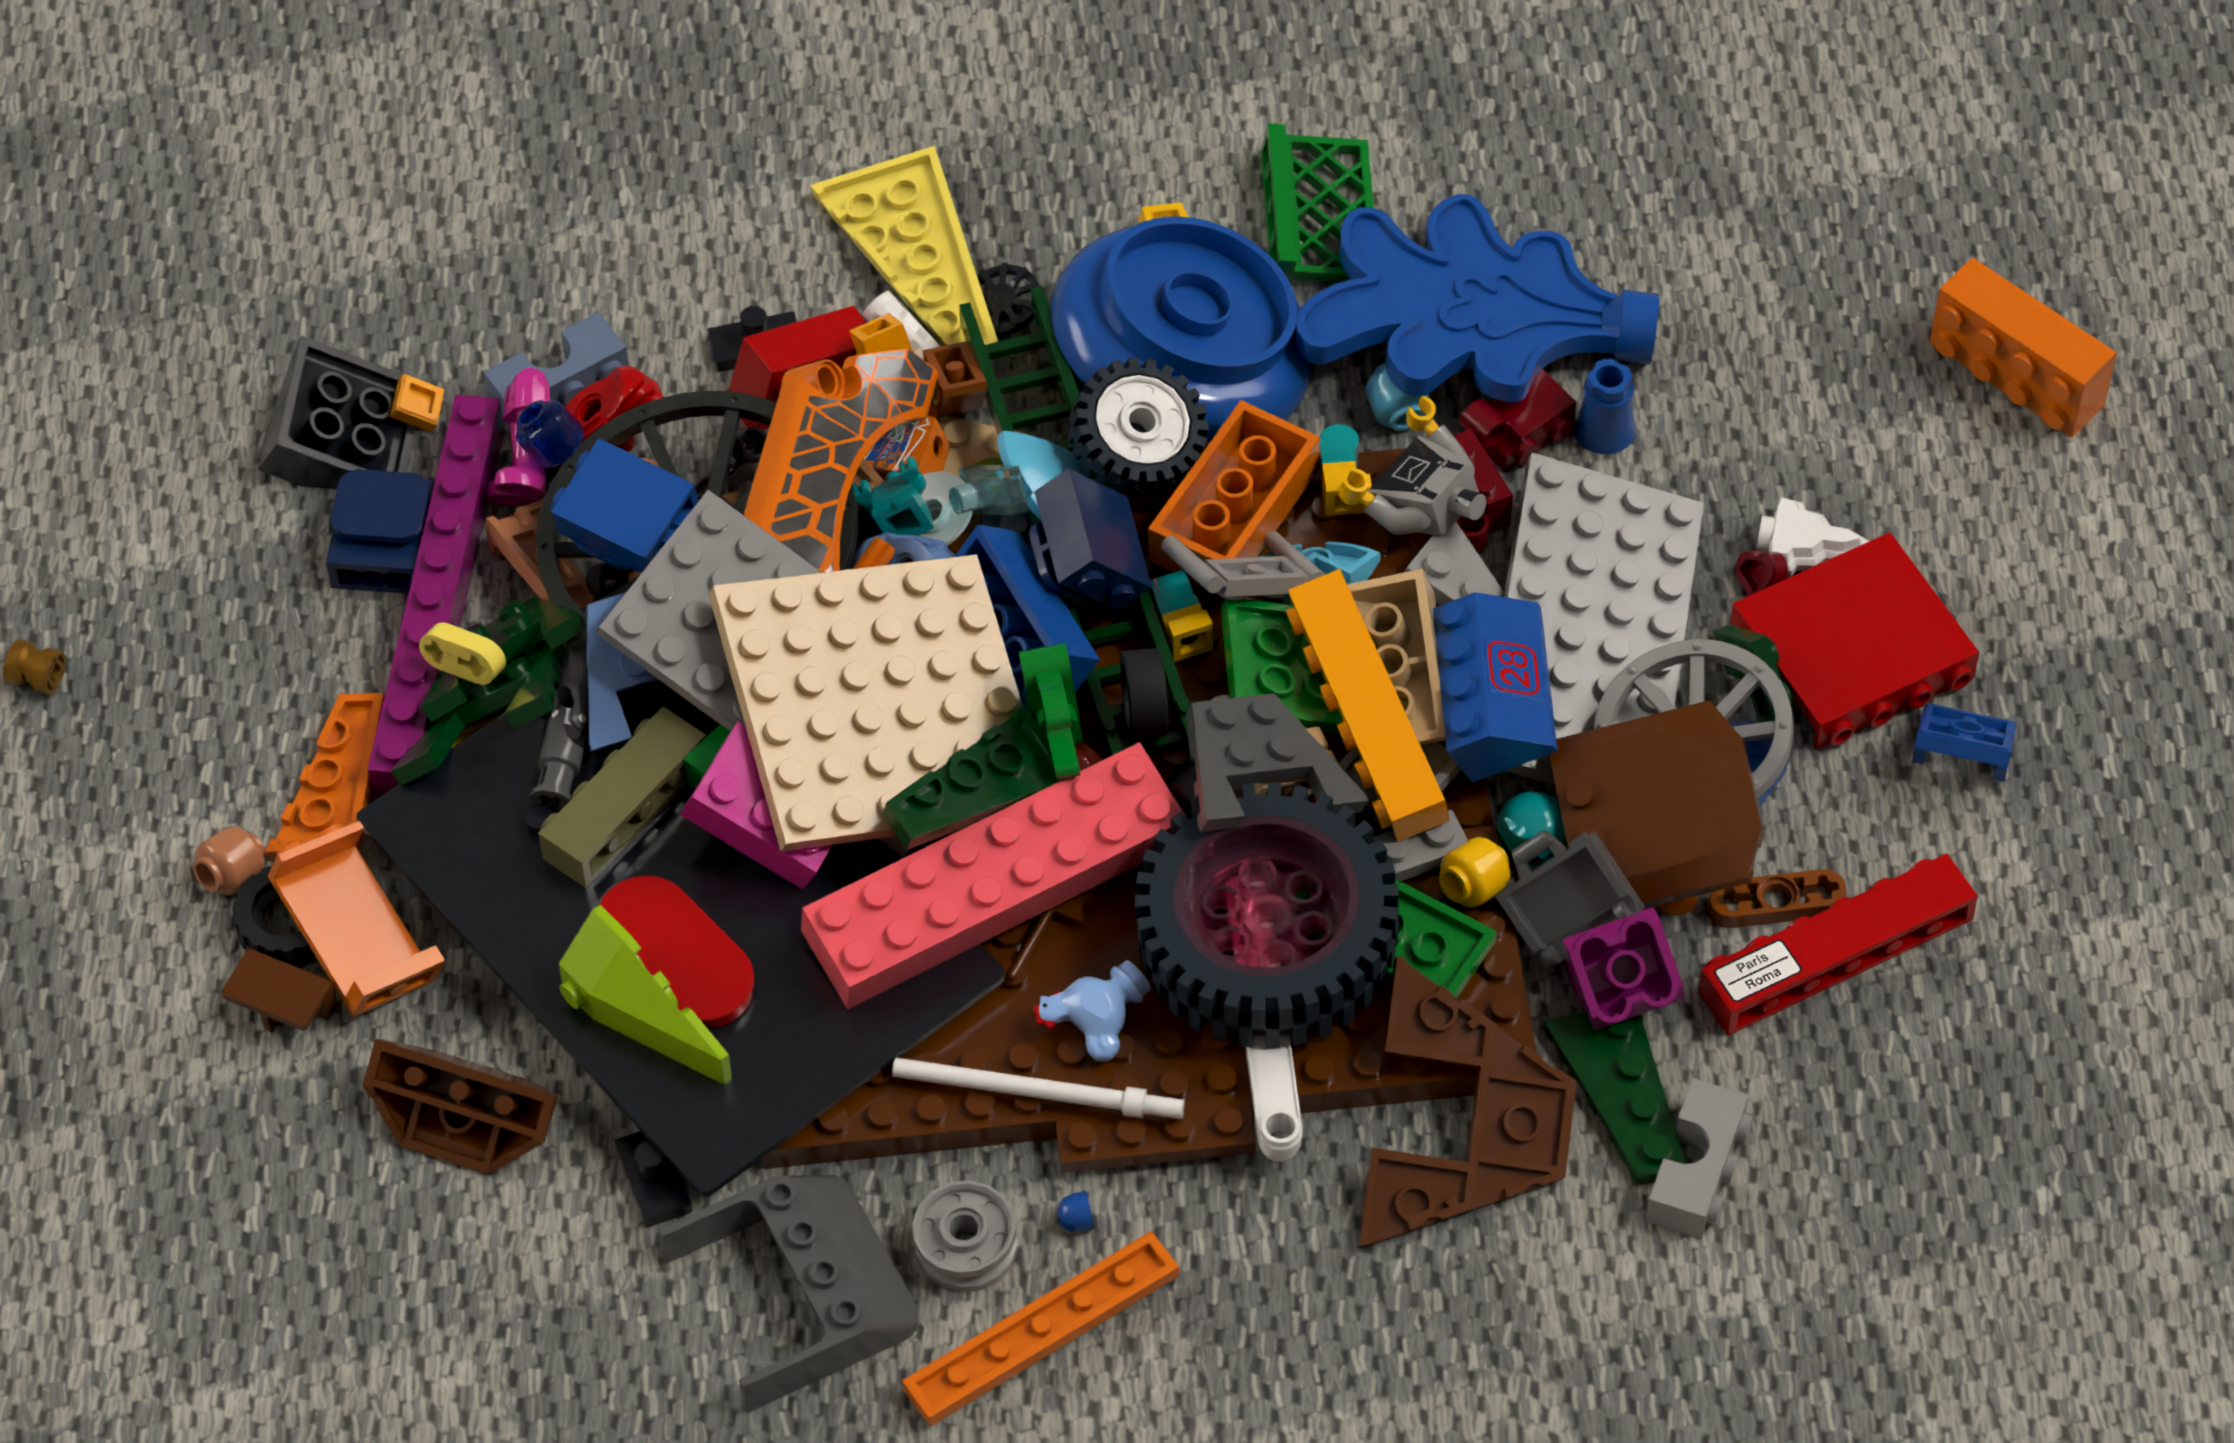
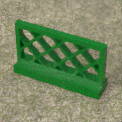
[1260,123,1374,283]

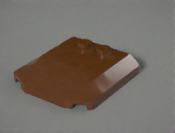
[1550,700,1765,908]

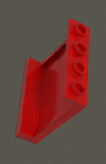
[1730,532,1980,750]

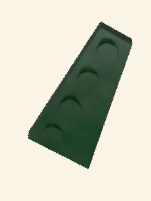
[1543,1012,1685,1185]

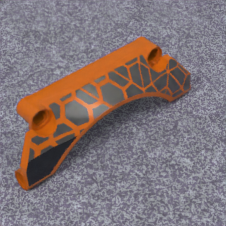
[743,348,938,573]

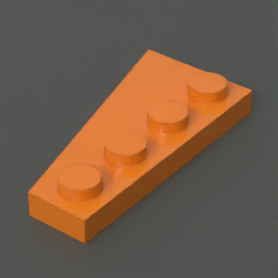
[265,693,385,861]

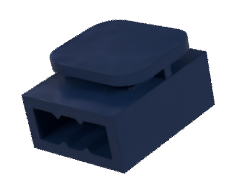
[1029,468,1152,610]
[326,469,435,594]

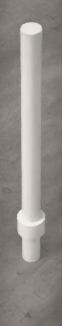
[893,1058,1185,1119]

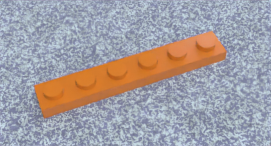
[902,1231,1179,1427]

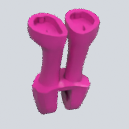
[485,368,551,506]

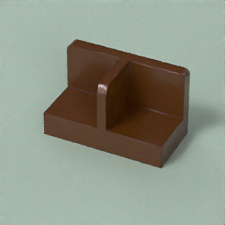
[222,948,338,1032]

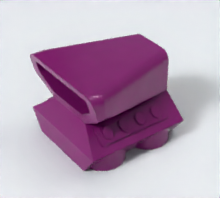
[1562,907,1685,1031]

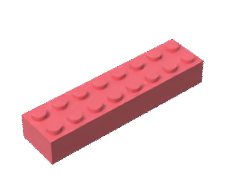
[801,742,1185,1010]

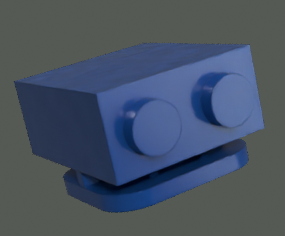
[551,438,699,573]

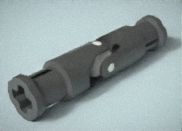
[530,634,588,814]

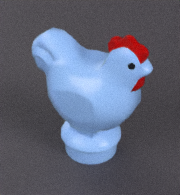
[1033,960,1151,1062]

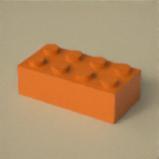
[1930,257,2117,438]
[1148,400,1320,594]

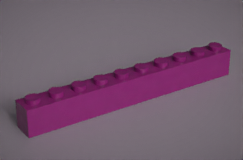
[368,394,505,800]

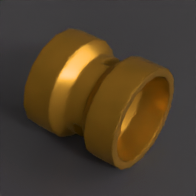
[3,638,66,695]

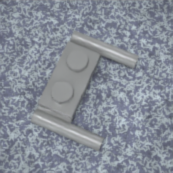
[1161,531,1326,600]

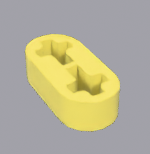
[419,622,506,685]

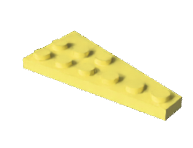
[810,146,998,346]

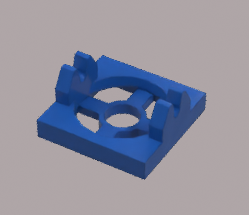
[1912,703,2017,782]

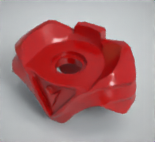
[540,366,663,473]

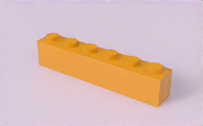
[1285,569,1450,842]

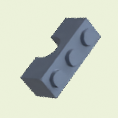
[483,312,629,425]

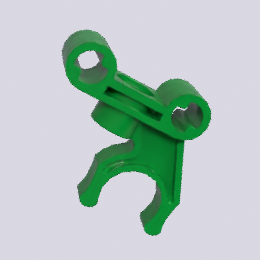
[1018,643,1084,780]

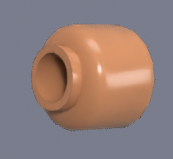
[193,826,265,896]

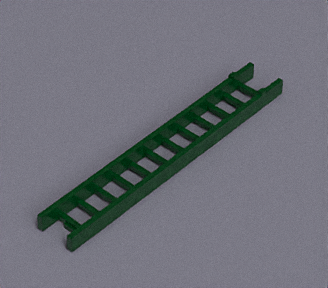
[959,286,1195,765]

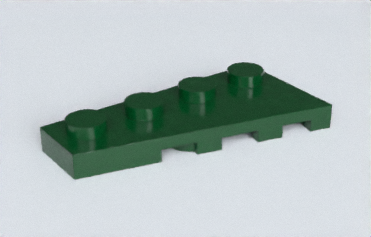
[883,705,1066,850]

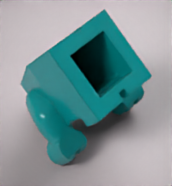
[853,457,934,536]

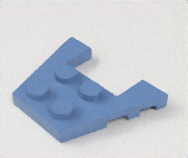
[586,592,659,754]

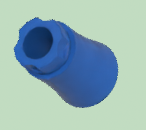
[1573,359,1636,454]

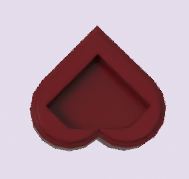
[1736,550,1788,596]

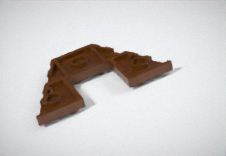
[1358,956,1577,1248]

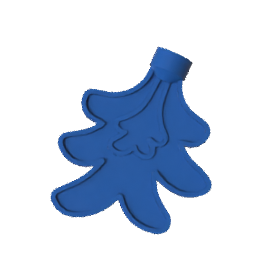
[1293,194,1660,402]

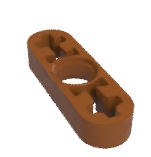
[1708,869,1846,928]

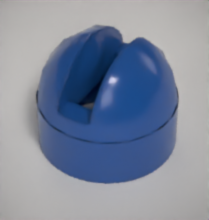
[1057,1191,1095,1232]

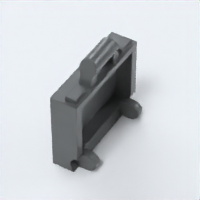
[1495,830,1645,970]

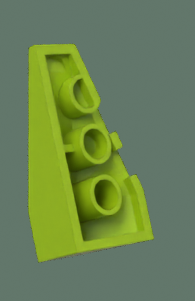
[559,905,732,1085]

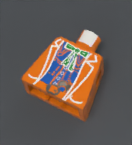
[864,403,950,481]

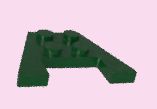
[421,597,586,722]

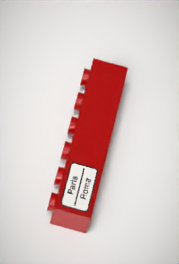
[1698,853,1978,1036]

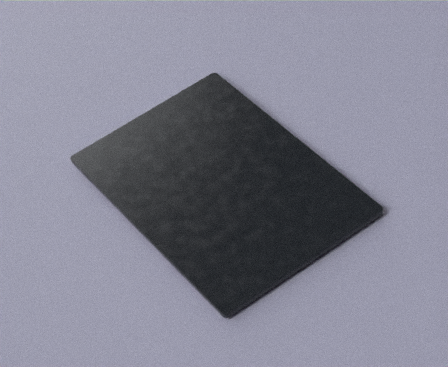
[356,680,1005,1197]

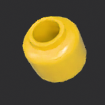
[1439,837,1511,908]

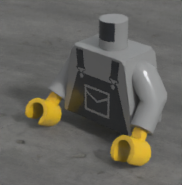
[1339,396,1486,536]

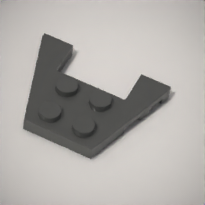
[1186,693,1369,832]

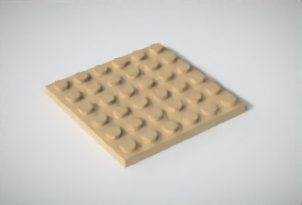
[708,554,1022,852]

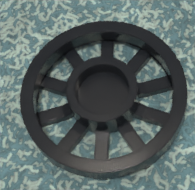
[977,263,1040,338]

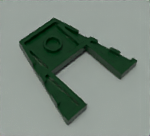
[390,639,565,786]

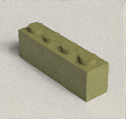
[538,706,707,888]

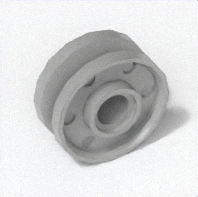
[912,1180,1018,1292]

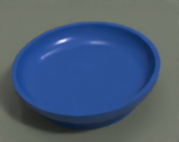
[1051,217,1313,441]

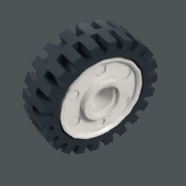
[1068,358,1208,498]

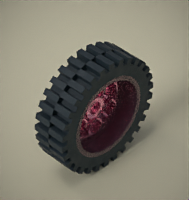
[1135,783,1399,1049]

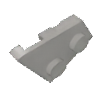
[1405,522,1505,605]

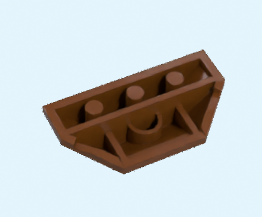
[362,1039,558,1174]

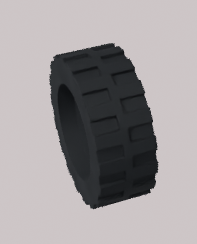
[232,866,318,968]

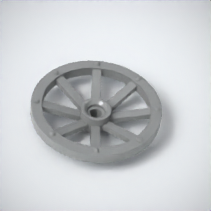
[1594,639,1794,798]

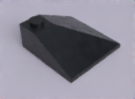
[258,336,416,489]

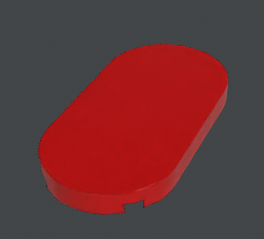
[599,876,754,1028]

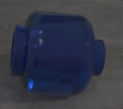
[516,400,584,468]

